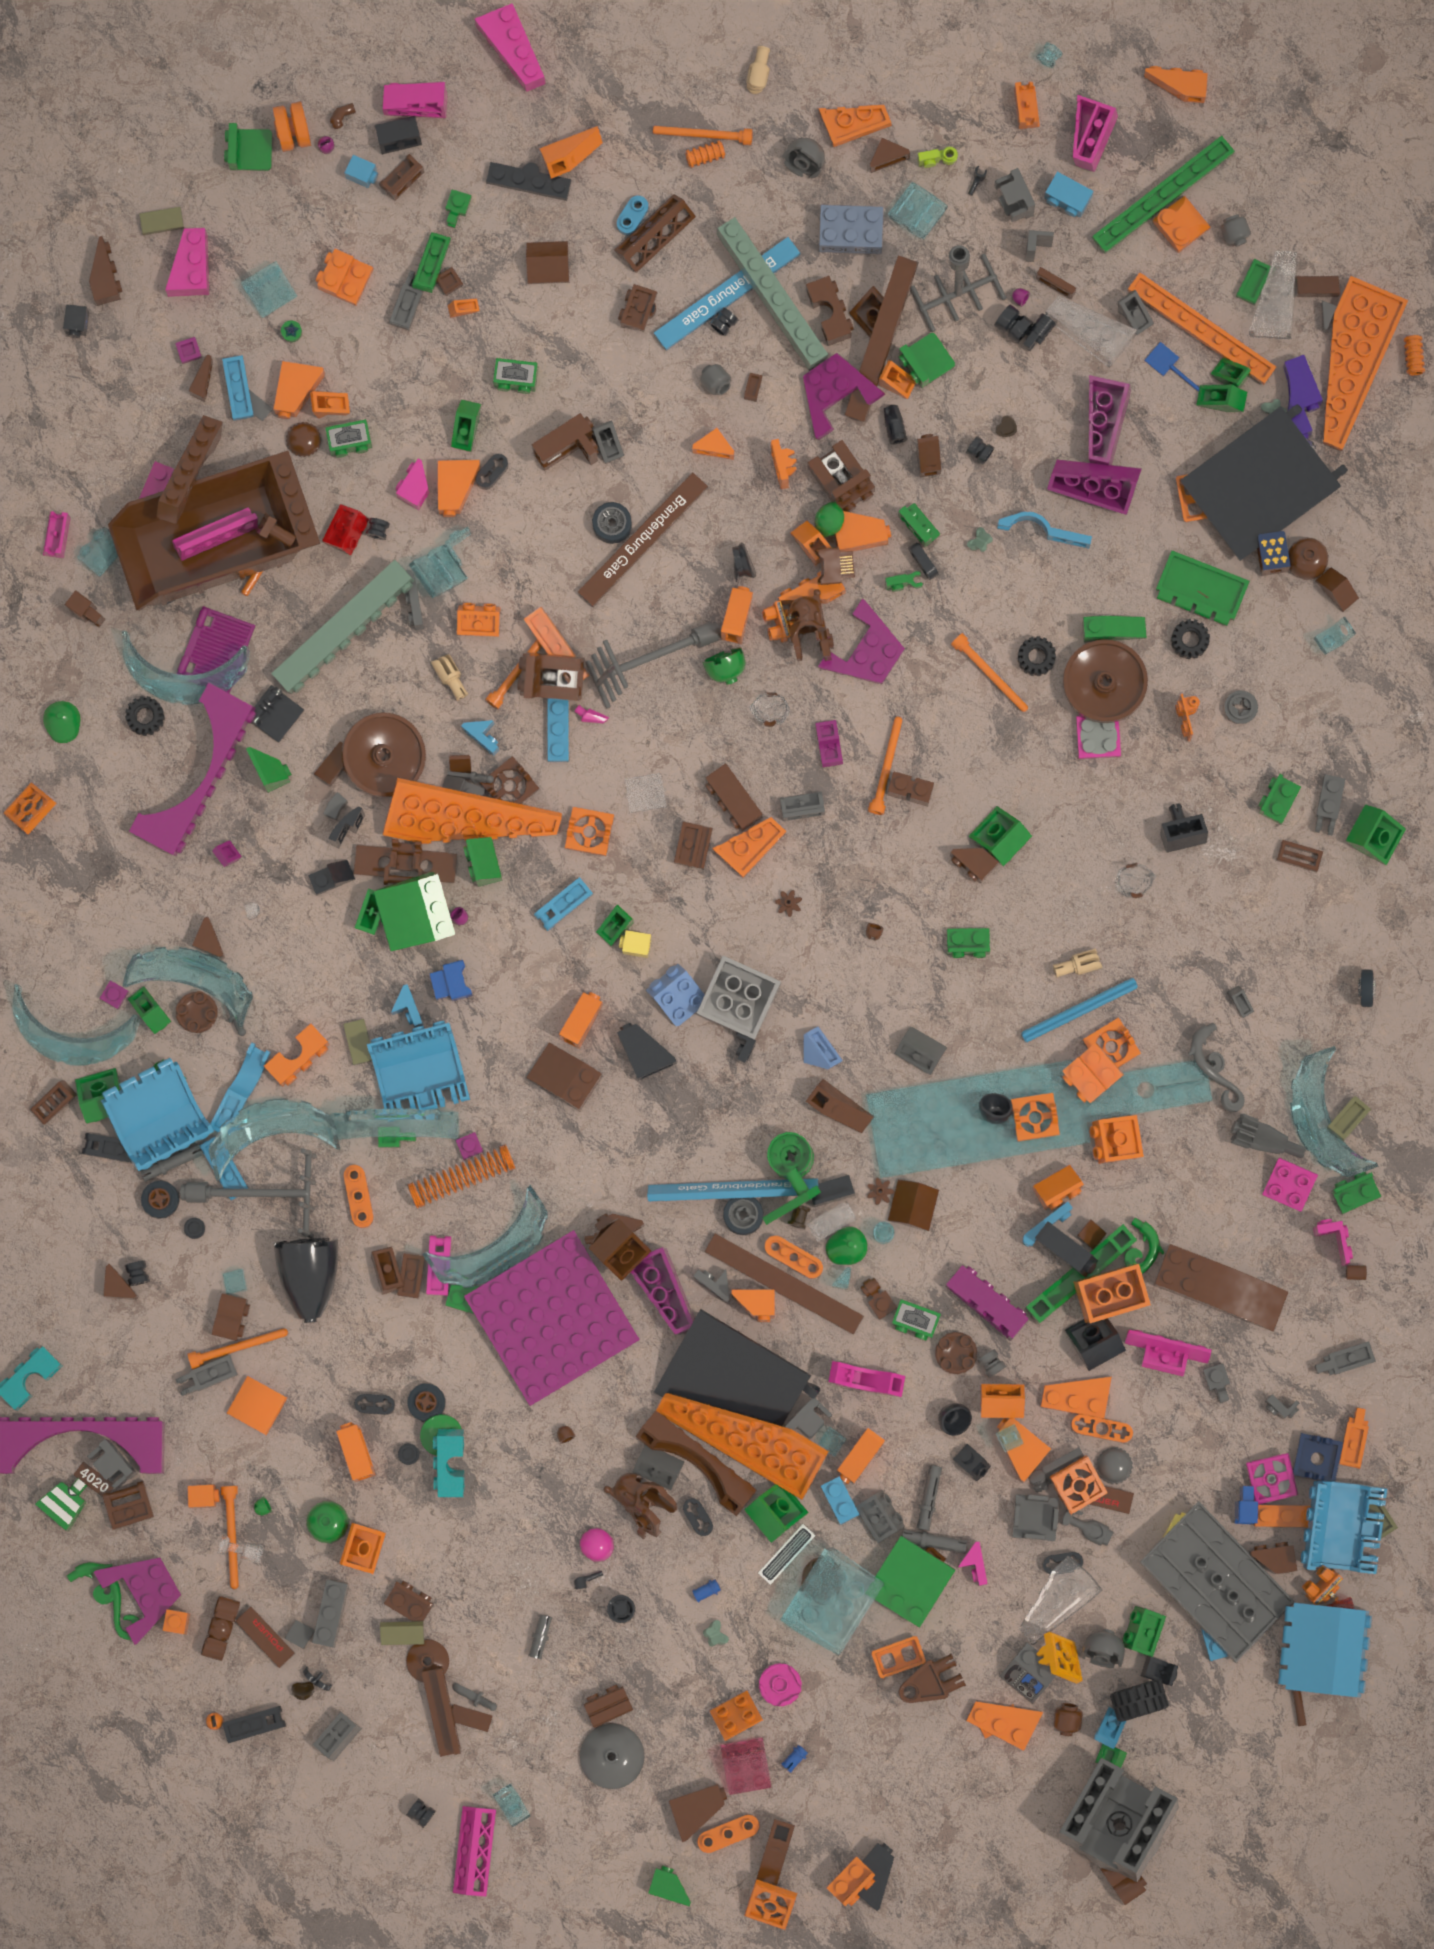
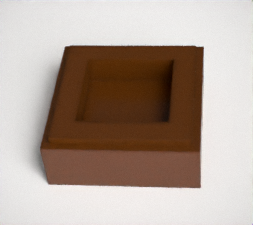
[436,267,463,296]

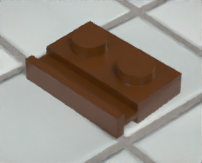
[674,822,713,870]

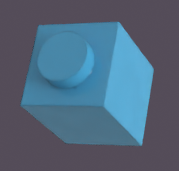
[344,155,378,188]

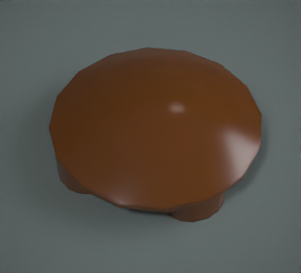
[176,991,218,1033]
[935,1332,978,1374]

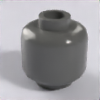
[1220,214,1251,247]
[700,364,731,395]

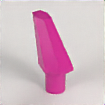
[574,705,609,724]

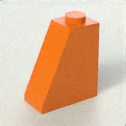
[274,361,325,419]
[438,460,481,517]
[835,511,891,552]
[721,586,753,645]
[559,992,603,1049]
[997,1418,1051,1483]
[837,1428,885,1484]

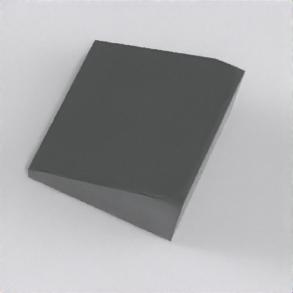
[285,1620,315,1649]

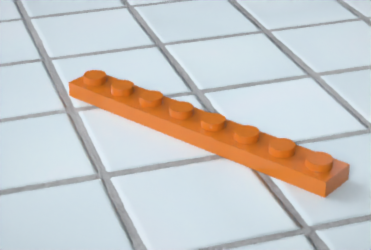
[1127,273,1276,385]

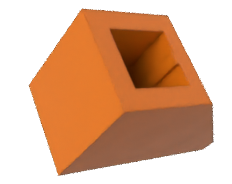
[790,521,832,566]

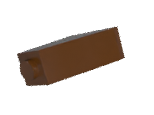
[669,1784,727,1842]

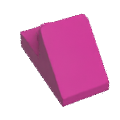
[958,1541,988,1586]

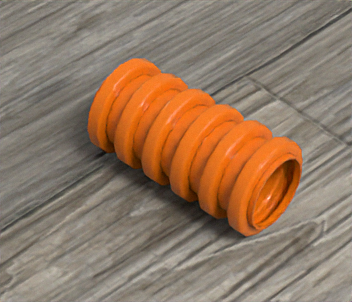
[685,140,725,168]
[1404,335,1425,376]

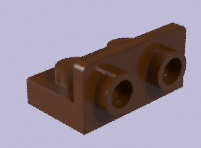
[618,284,658,332]
[384,1580,434,1622]

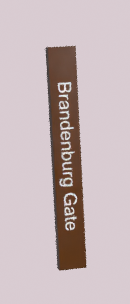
[578,472,708,607]

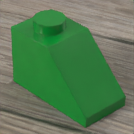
[1196,385,1248,412]
[451,399,482,452]
[128,986,171,1034]
[648,1865,691,1907]

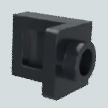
[953,1444,991,1481]
[1140,1656,1178,1686]

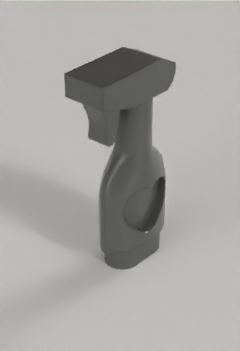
[1062,1510,1113,1546]

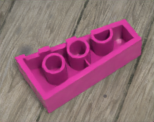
[474,3,545,92]

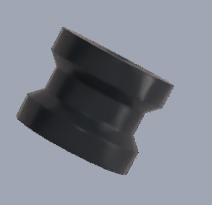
[366,518,390,540]

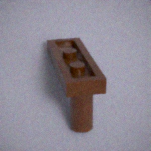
[255,513,296,547]

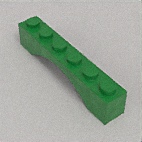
[1025,1224,1137,1325]

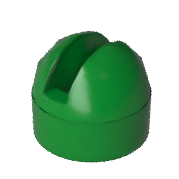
[253,1497,272,1516]

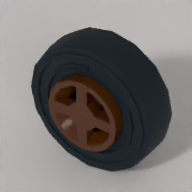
[141,1180,179,1219]
[407,1383,446,1422]

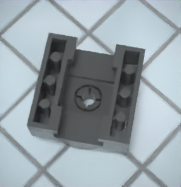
[1059,1758,1179,1882]

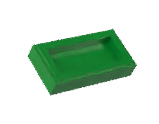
[1236,259,1273,305]

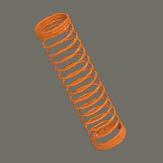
[407,1144,515,1209]

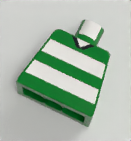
[35,1478,87,1531]

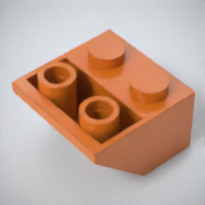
[1032,1165,1084,1211]
[980,1384,1025,1418]

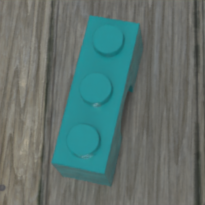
[0,1346,63,1411]
[433,1429,465,1497]

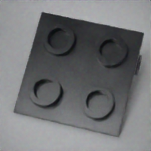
[252,685,304,743]

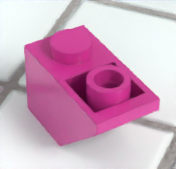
[395,458,429,511]

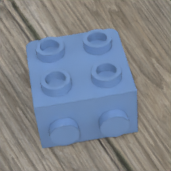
[646,964,705,1026]

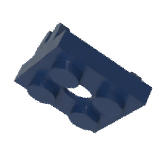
[1293,1433,1343,1481]

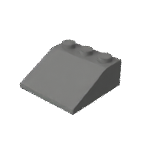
[697,956,782,1040]

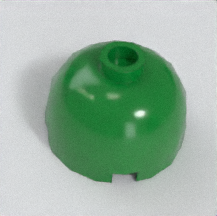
[702,647,746,685]
[306,1501,349,1544]

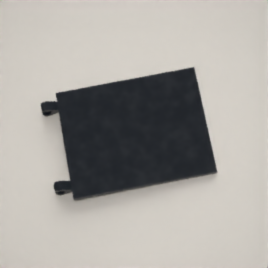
[1180,404,1348,561]
[654,1309,820,1426]

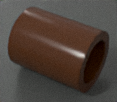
[1346,1265,1367,1280]

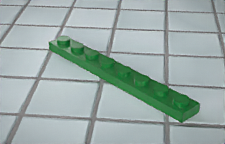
[1092,136,1235,254]

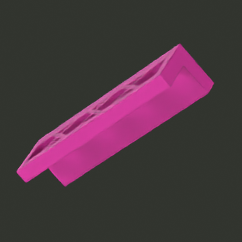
[172,507,258,561]
[453,1806,496,1897]

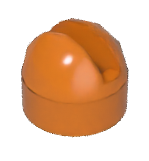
[206,1713,224,1730]

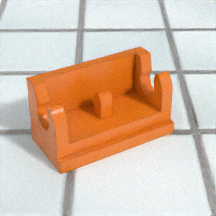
[1014,81,1040,129]

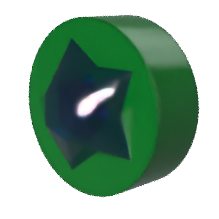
[281,320,302,342]

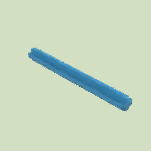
[1021,978,1138,1042]

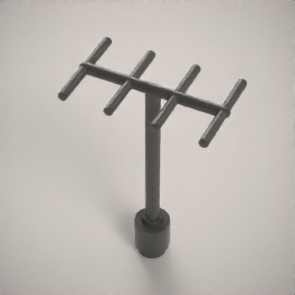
[910,245,1007,332]
[585,622,721,709]
[180,1148,317,1238]

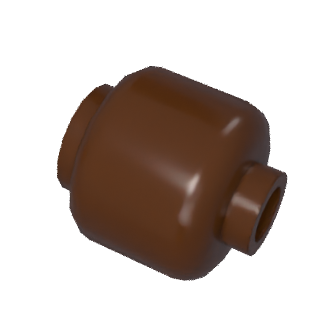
[1053,1703,1083,1736]

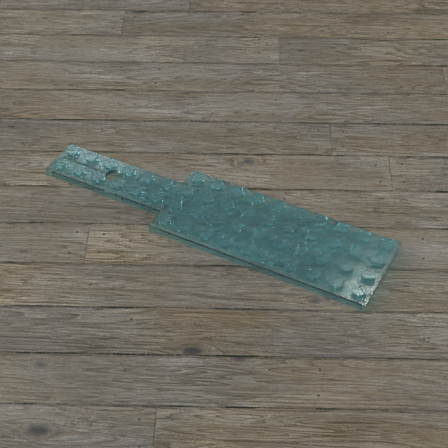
[866,1059,1212,1179]

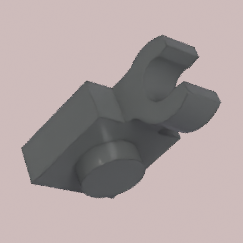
[1203,1363,1230,1403]

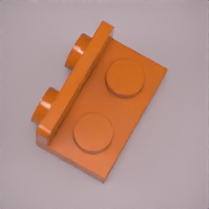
[457,603,501,637]
[826,1856,875,1906]

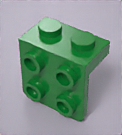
[224,123,272,171]
[898,333,955,388]

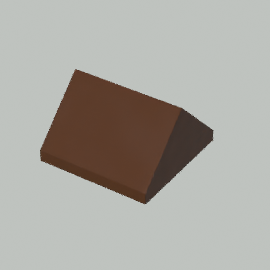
[526,241,569,284]
[849,286,901,337]
[888,1179,939,1231]

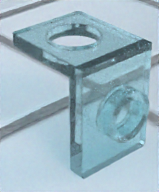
[444,527,471,566]
[1313,617,1356,655]
[493,1784,531,1827]

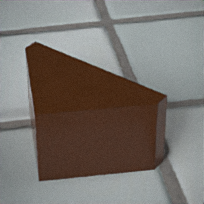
[870,138,910,173]
[1315,567,1359,612]
[192,917,225,960]
[103,1264,139,1300]

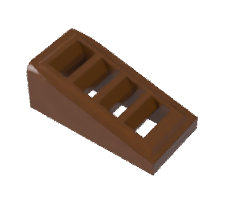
[189,354,213,402]
[30,1080,77,1125]

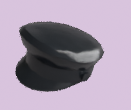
[732,542,756,582]

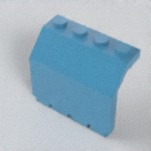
[101,1058,214,1171]
[1278,1603,1372,1697]

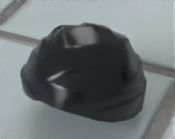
[979,1093,1013,1125]
[938,1403,972,1436]

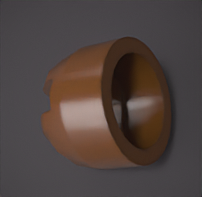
[865,923,884,941]
[557,1426,575,1444]

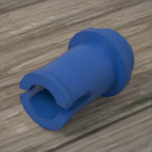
[692,1579,721,1603]
[781,1745,808,1773]

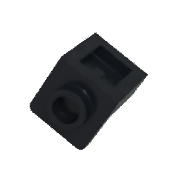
[735,1032,756,1065]

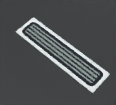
[758,1524,816,1585]

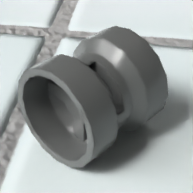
[977,1349,1007,1378]

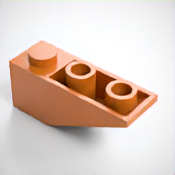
[1144,66,1208,103]
[539,126,603,179]
[778,571,846,605]

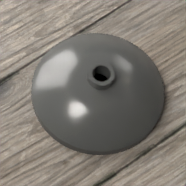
[580,1724,645,1789]

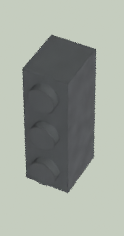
[312,1580,349,1648]

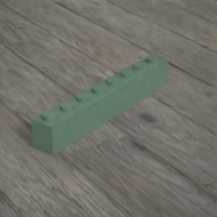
[716,217,828,371]
[271,560,415,694]

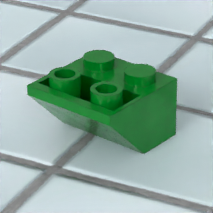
[463,837,503,887]

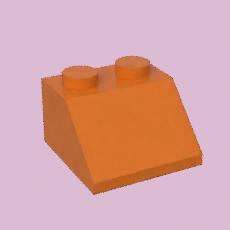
[732,1290,775,1322]

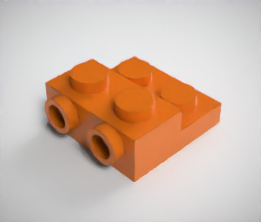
[316,249,374,306]
[1062,1043,1124,1103]
[1089,1115,1144,1164]

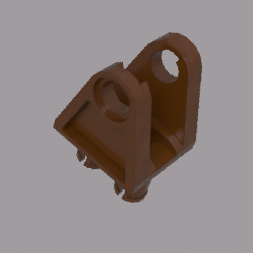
[899,1653,966,1703]

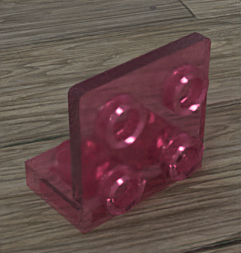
[720,1738,771,1795]

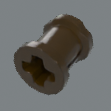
[787,1205,811,1229]

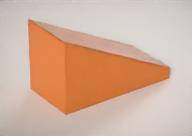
[448,299,480,318]

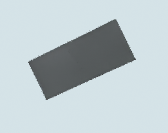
[249,390,273,421]

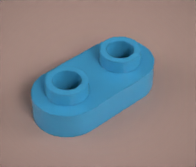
[617,196,649,235]

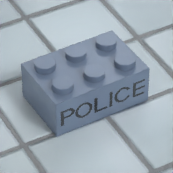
[819,205,883,254]

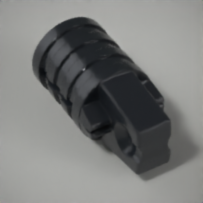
[1023,313,1056,351]
[884,405,908,444]

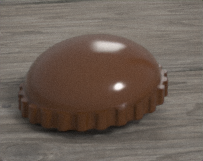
[286,422,322,457]

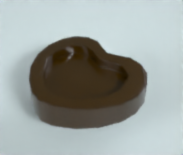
[996,415,1017,437]
[291,1682,314,1700]

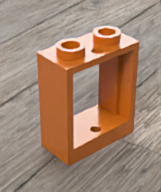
[336,1422,376,1482]

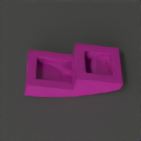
[815,720,843,768]

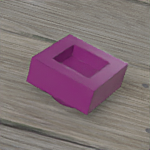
[175,337,202,364]
[212,840,242,867]
[99,980,129,1010]
[456,1132,483,1160]

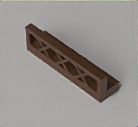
[614,194,696,273]
[421,1667,462,1757]

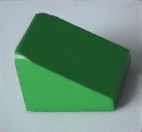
[1095,1744,1127,1768]

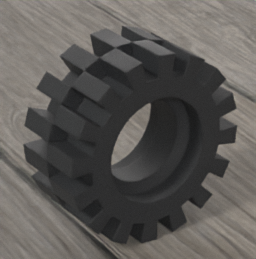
[1171,619,1210,659]
[1018,636,1056,676]
[125,696,165,736]

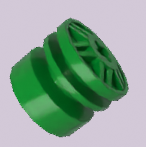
[767,1132,814,1180]

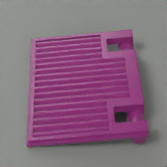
[176,606,256,694]

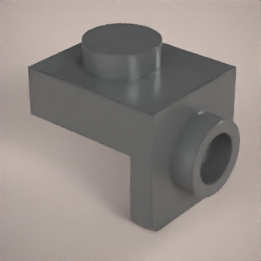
[1265,1394,1300,1419]

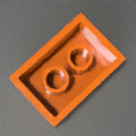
[1074,1264,1151,1323]

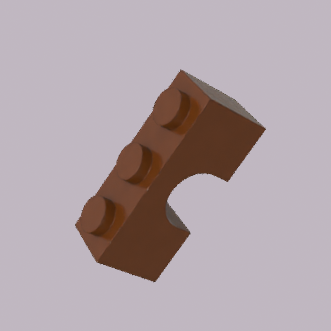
[806,276,854,346]

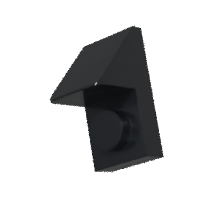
[308,860,356,895]

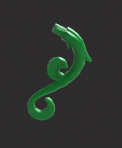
[1124,1217,1164,1274]
[66,1562,140,1640]

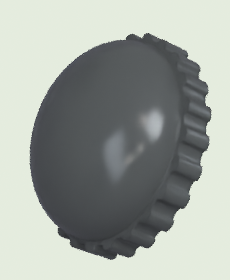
[1096,1447,1133,1484]

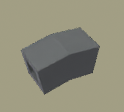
[324,792,348,821]

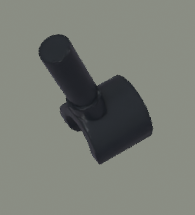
[968,166,987,196]
[574,1571,603,1589]

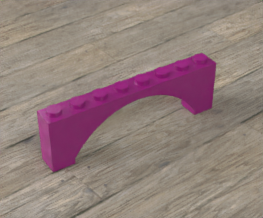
[129,683,256,856]
[0,1417,165,1474]

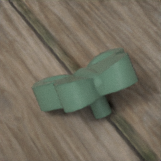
[1261,399,1287,414]
[967,527,993,552]
[703,1620,729,1647]

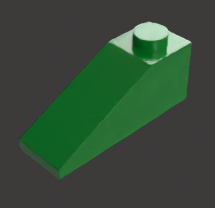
[1082,616,1147,643]

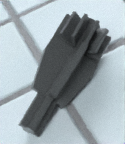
[1231,1113,1306,1158]

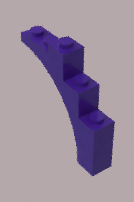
[1283,355,1323,440]

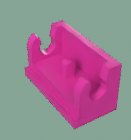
[43,511,71,558]

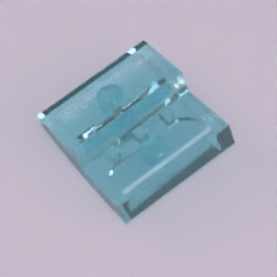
[888,182,948,240]
[409,545,468,599]

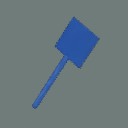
[1144,342,1200,392]

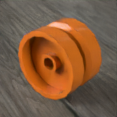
[273,101,311,152]

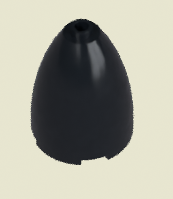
[274,1238,338,1323]

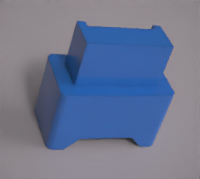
[430,960,473,1001]
[1234,1486,1258,1524]

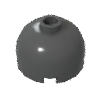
[782,138,825,178]
[1080,1629,1125,1668]

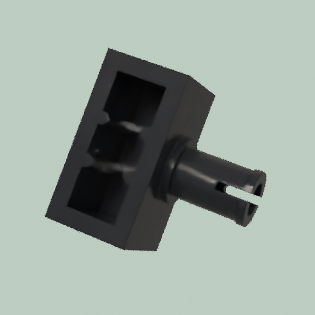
[1160,803,1208,853]

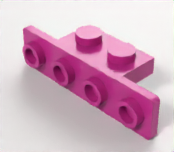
[1125,1330,1212,1377]

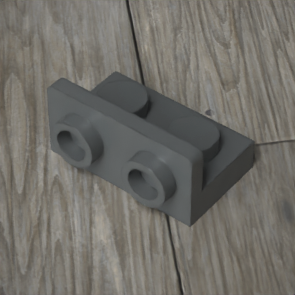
[855,1490,905,1543]

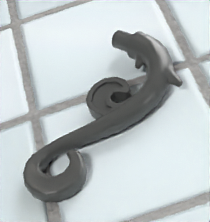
[1188,1023,1245,1112]

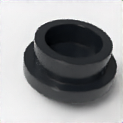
[184,1218,205,1239]
[398,1443,419,1465]

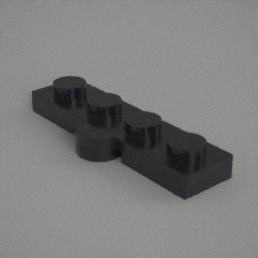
[486,162,572,201]

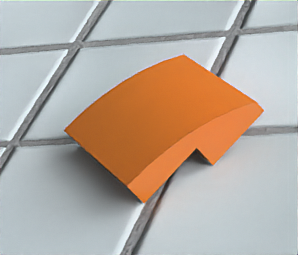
[227,1376,287,1435]

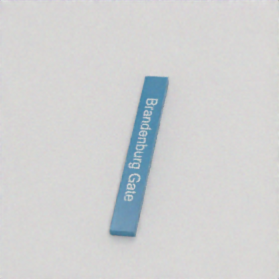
[654,237,800,351]
[647,1178,819,1202]

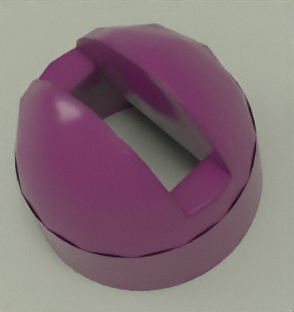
[318,136,335,154]
[1012,288,1030,307]
[450,907,468,926]

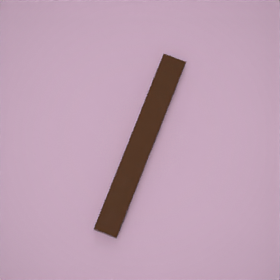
[845,255,919,422]
[704,1233,864,1335]

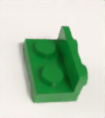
[898,503,940,548]
[1258,774,1301,825]
[947,928,990,958]
[1331,1171,1382,1215]
[1123,1606,1167,1657]

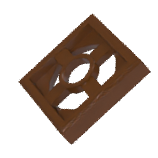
[480,756,539,804]

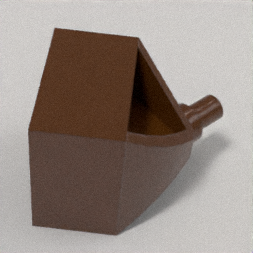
[584,1218,651,1281]

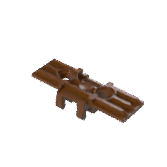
[354,839,457,885]

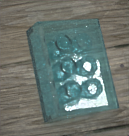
[780,1547,884,1655]

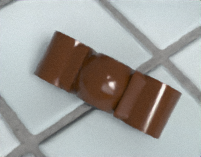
[201,1596,240,1661]

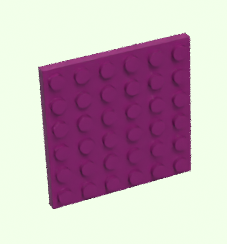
[464,1230,640,1406]

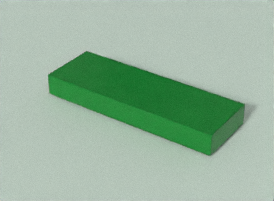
[412,232,451,293]

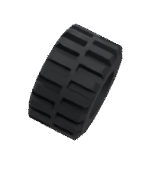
[1110,1679,1169,1722]

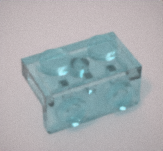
[77,527,118,577]

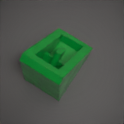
[1211,358,1251,388]
[355,888,381,935]
[596,905,634,946]

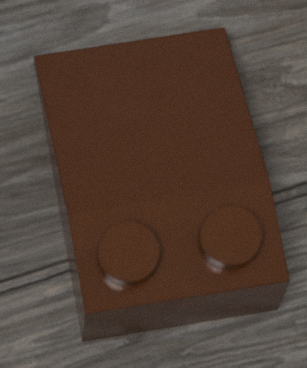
[526,1042,603,1112]

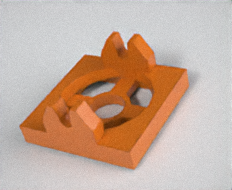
[771,439,797,489]
[3,782,57,834]
[565,807,614,856]
[1082,1017,1141,1068]
[1011,1093,1060,1142]
[1050,1455,1107,1514]
[744,1879,798,1930]

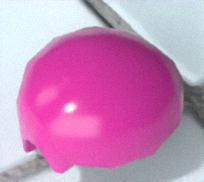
[580,1528,614,1562]

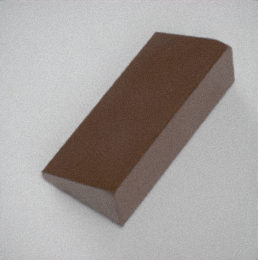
[1296,276,1340,297]
[314,741,344,787]
[371,1246,404,1295]

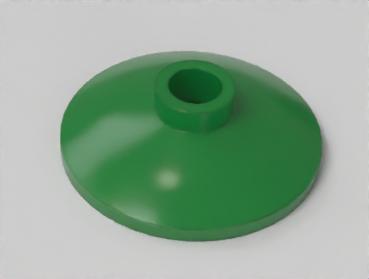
[420,1414,462,1456]

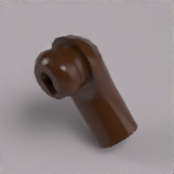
[330,103,356,129]

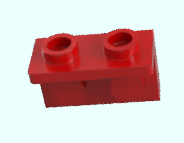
[322,504,369,555]

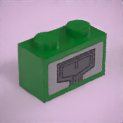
[493,358,539,394]
[325,419,372,458]
[892,1299,941,1341]

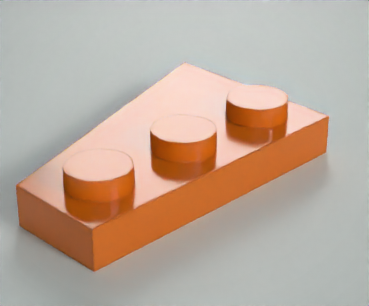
[819,105,892,147]
[712,817,786,878]
[1041,1376,1112,1419]
[966,1701,1043,1751]

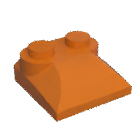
[1152,196,1211,253]

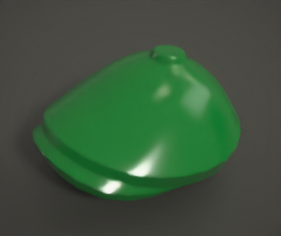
[814,501,844,537]
[43,701,81,743]
[826,1227,868,1265]

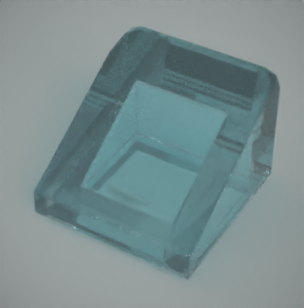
[832,1267,851,1290]
[223,1269,248,1294]
[817,1427,847,1457]

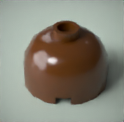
[1288,537,1329,580]

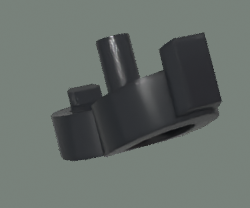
[303,1666,333,1691]

